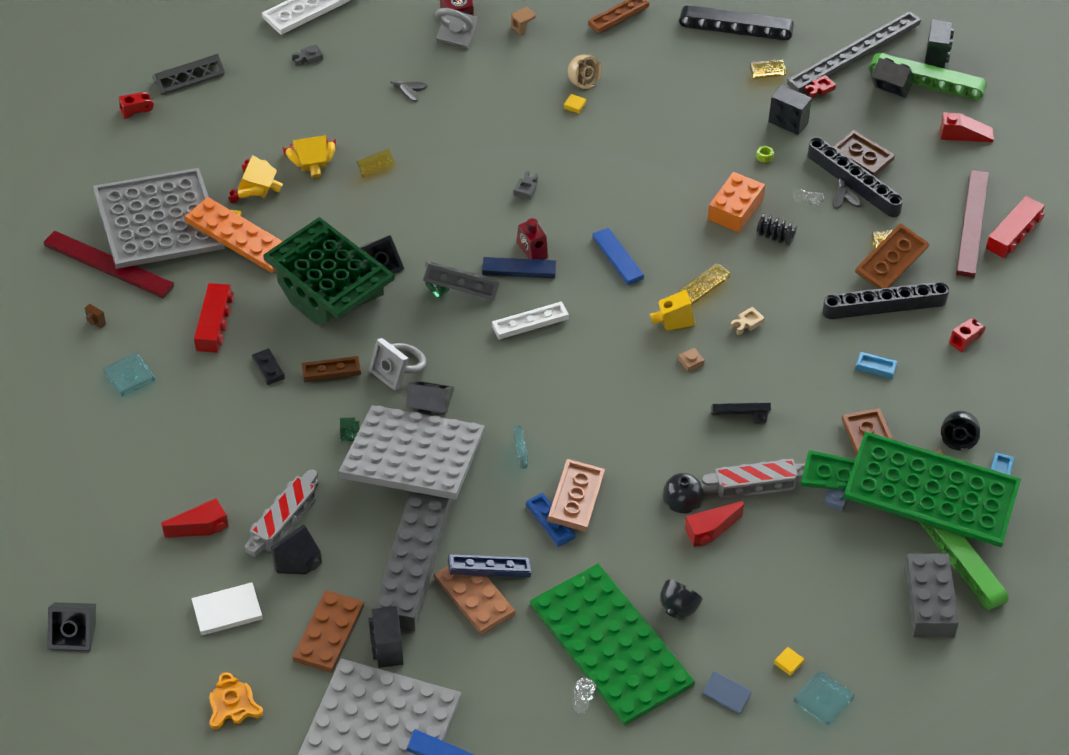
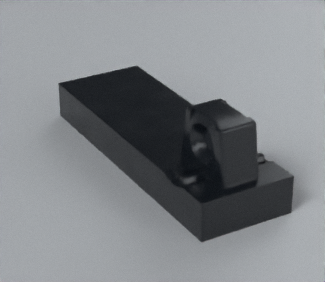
[711,403,771,424]

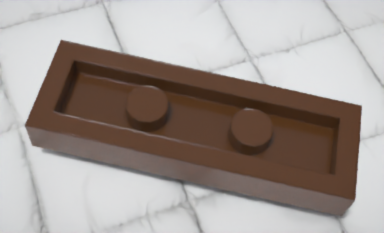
[302,356,361,382]

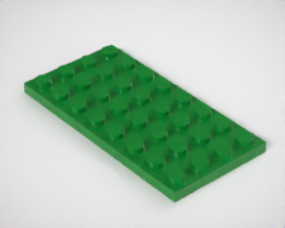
[843,431,1021,548]
[530,563,695,726]

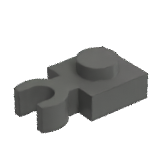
[291,45,323,66]
[513,171,538,200]

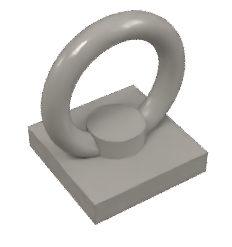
[435,8,479,49]
[369,338,427,391]

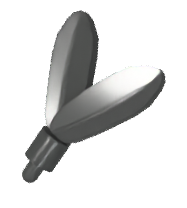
[390,80,427,102]
[833,178,860,209]

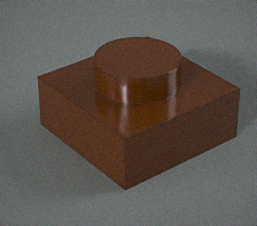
[85,304,106,328]

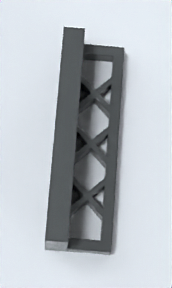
[152,54,225,94]
[423,260,499,300]

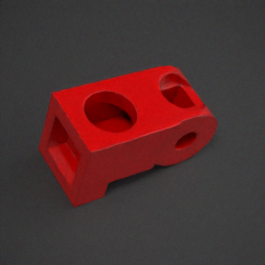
[119,92,154,119]
[949,318,986,353]

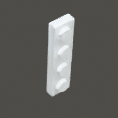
[492,301,569,339]

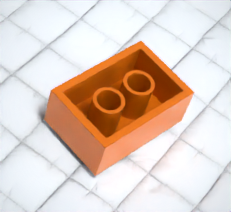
[708,172,765,233]

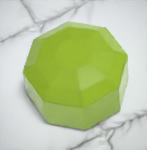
[756,146,774,163]

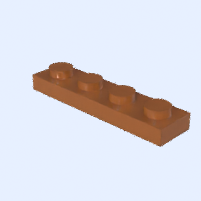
[588,0,649,34]

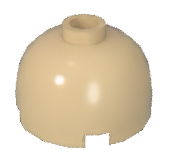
[568,54,602,89]

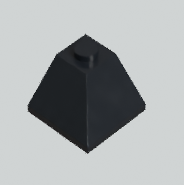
[359,235,405,274]
[271,524,322,574]

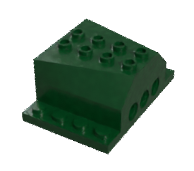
[263,217,395,324]

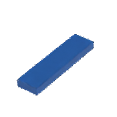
[592,228,644,285]

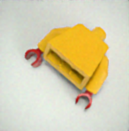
[282,135,336,178]
[228,155,283,204]

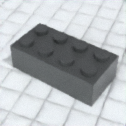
[904,553,959,637]

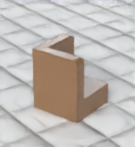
[511,7,536,35]

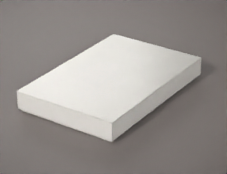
[191,583,263,636]

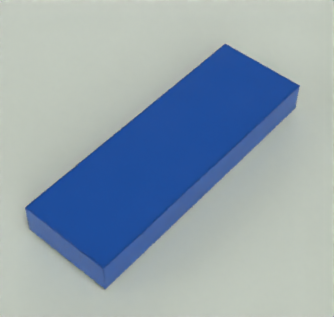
[526,493,575,547]
[406,729,474,755]

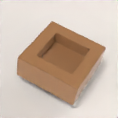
[678,348,705,372]

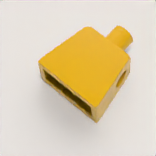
[650,290,695,331]

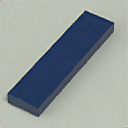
[482,257,556,278]
[448,554,532,577]

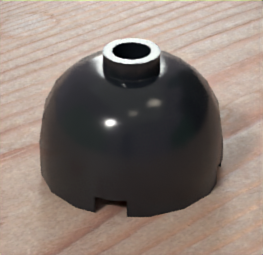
[941,411,980,451]
[663,473,703,513]
[660,580,703,618]

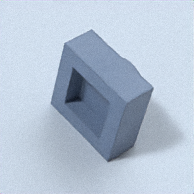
[824,489,848,511]

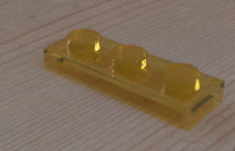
[679,263,731,305]

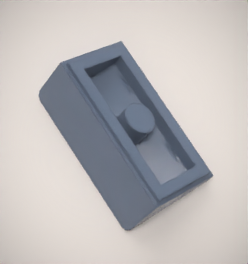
[702,671,751,714]

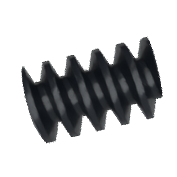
[757,213,797,246]

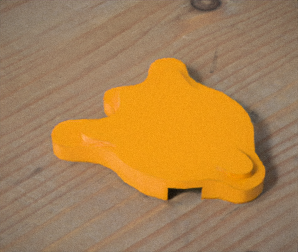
[209,672,263,730]

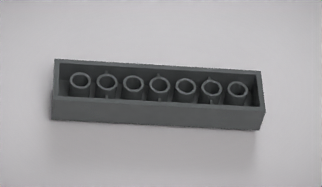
[374,491,453,632]

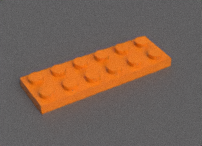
[185,197,283,273]

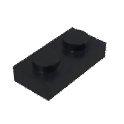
[252,348,285,385]

